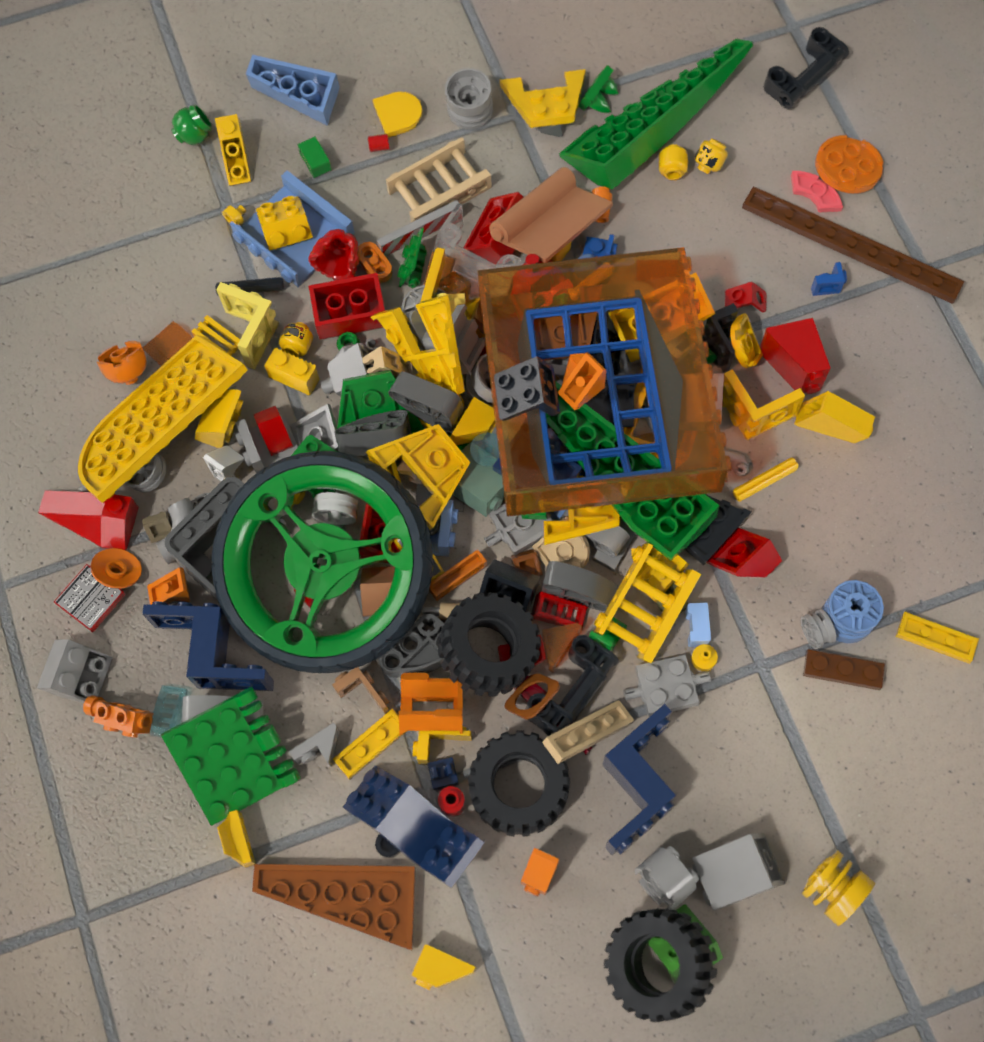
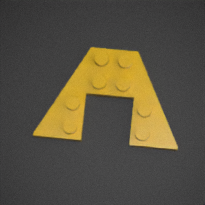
[371,295,465,395]

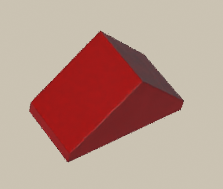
[253,405,293,456]

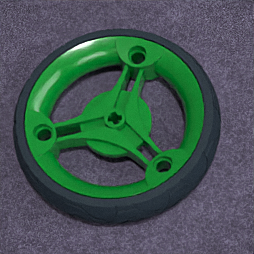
[212,451,433,673]

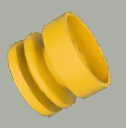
[801,850,875,926]

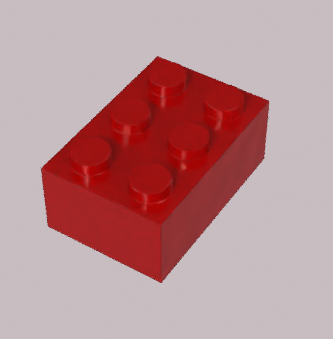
[308,273,385,340]

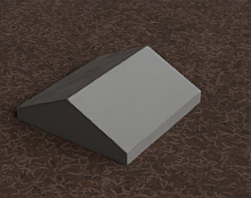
[291,404,339,452]

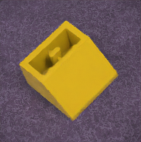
[195,389,244,448]

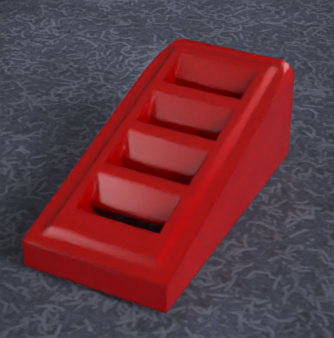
[531,591,588,631]

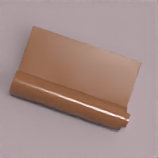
[490,167,613,263]

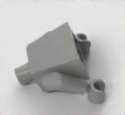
[321,338,378,397]

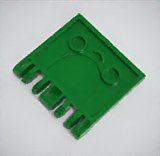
[161,687,301,826]

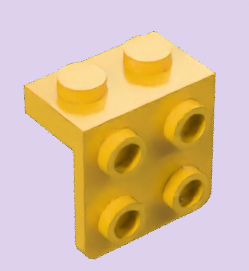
[256,196,313,251]

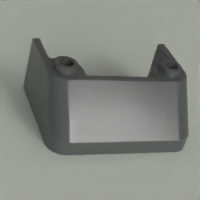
[165,477,287,601]

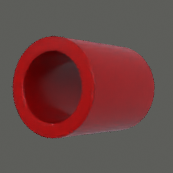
[368,134,390,152]

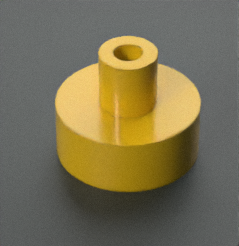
[222,205,246,226]
[691,644,718,672]

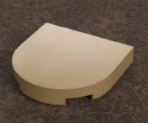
[532,516,590,568]

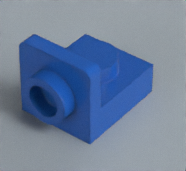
[583,234,618,264]
[811,262,847,296]

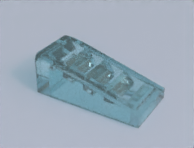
[149,685,188,738]

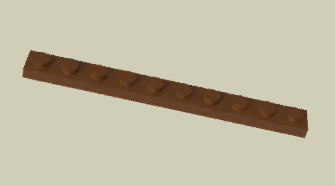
[742,186,965,304]

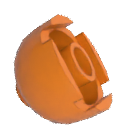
[97,341,147,385]

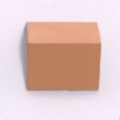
[360,566,395,617]

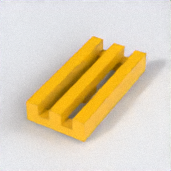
[191,315,240,356]

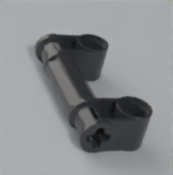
[763,27,849,109]
[525,635,619,736]

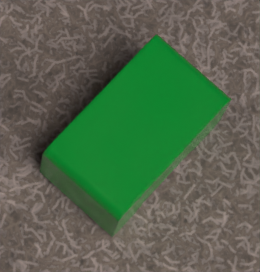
[297,136,332,178]

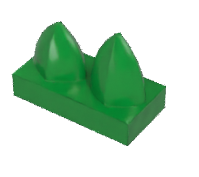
[578,65,618,113]

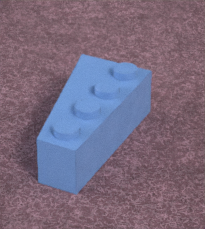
[246,55,340,125]

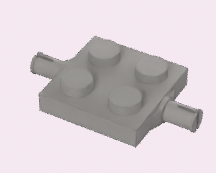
[484,491,561,555]
[623,655,711,717]

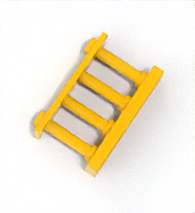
[594,543,701,664]

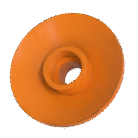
[90,548,142,589]

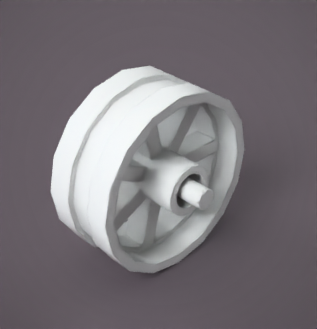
[312,492,358,525]

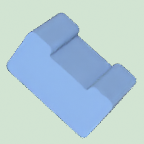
[685,603,711,647]

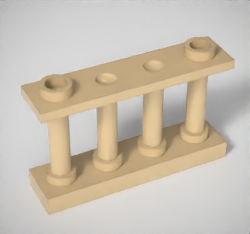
[386,137,492,222]

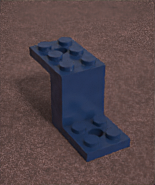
[142,601,274,691]
[602,704,676,856]
[343,765,484,888]

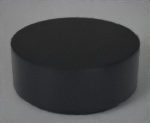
[375,835,400,858]

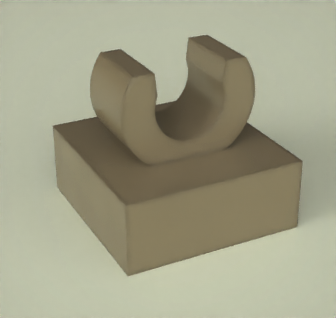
[142,511,172,543]

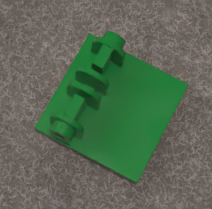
[397,228,427,288]

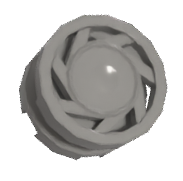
[801,609,836,650]

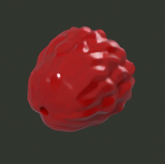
[308,229,359,281]

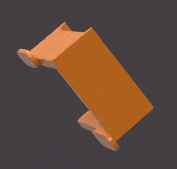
[399,673,463,736]

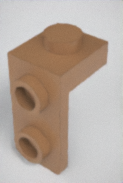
[332,667,390,714]

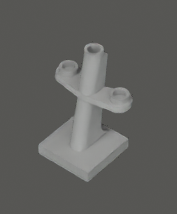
[406,304,487,374]

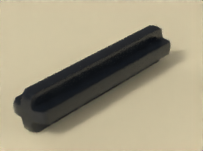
[215,277,284,296]

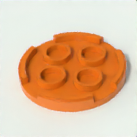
[815,135,883,193]

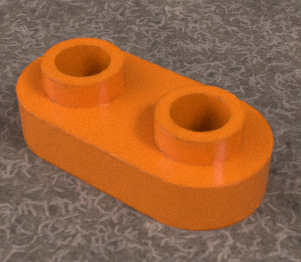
[358,242,393,283]

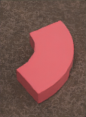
[791,171,843,213]

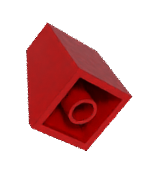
[760,318,831,394]

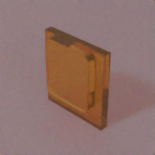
[143,321,192,366]

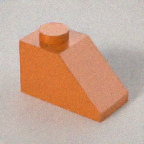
[521,848,559,897]

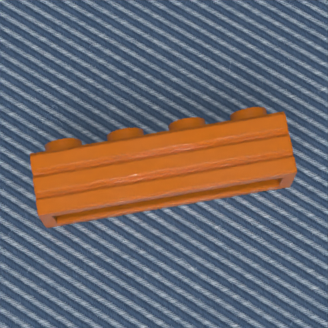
[429,549,487,601]

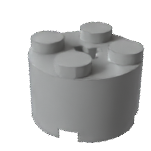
[635,846,699,909]

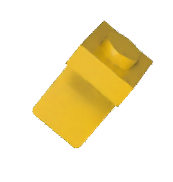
[413,726,472,765]

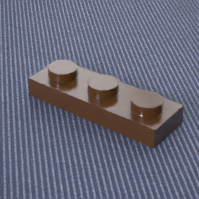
[803,649,885,691]

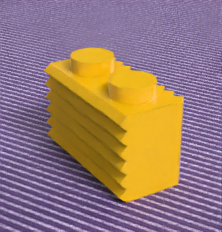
[264,347,320,396]

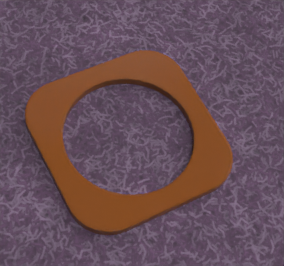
[505,673,560,719]

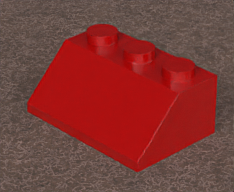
[461,192,523,266]

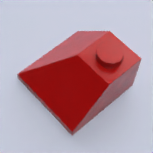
[707,528,782,578]

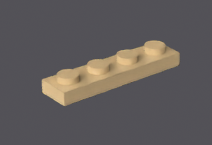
[542,700,634,764]

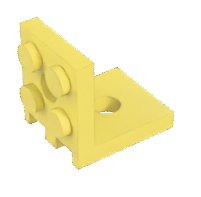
[216,282,279,370]

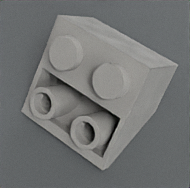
[37,639,112,703]

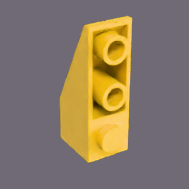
[215,114,251,186]

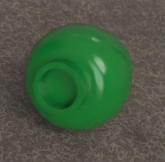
[171,104,213,145]

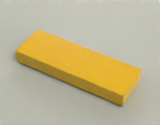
[420,247,445,302]
[895,612,979,664]
[333,708,407,780]

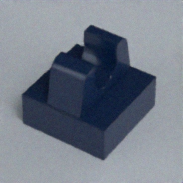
[427,757,459,790]

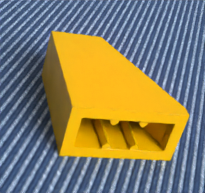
[794,391,875,444]

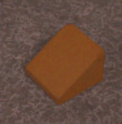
[511,549,543,576]

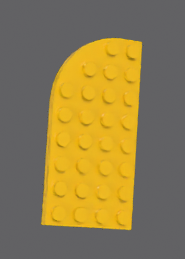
[78,335,248,503]

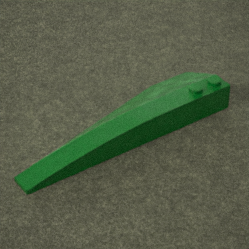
[559,39,753,189]
[546,382,720,561]

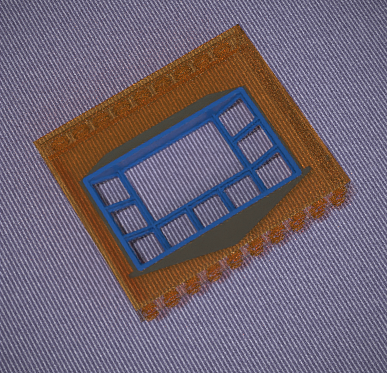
[477,247,731,517]

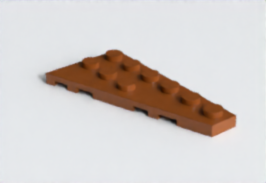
[252,864,415,951]

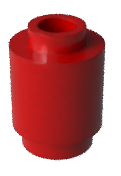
[438,786,465,817]

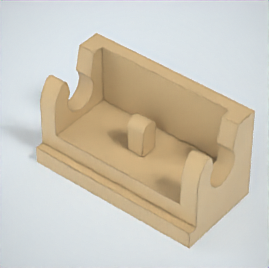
[362,346,416,378]

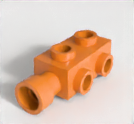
[83,695,154,738]

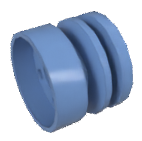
[822,580,884,644]

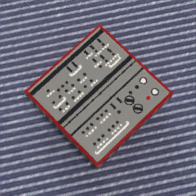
[54,564,126,633]

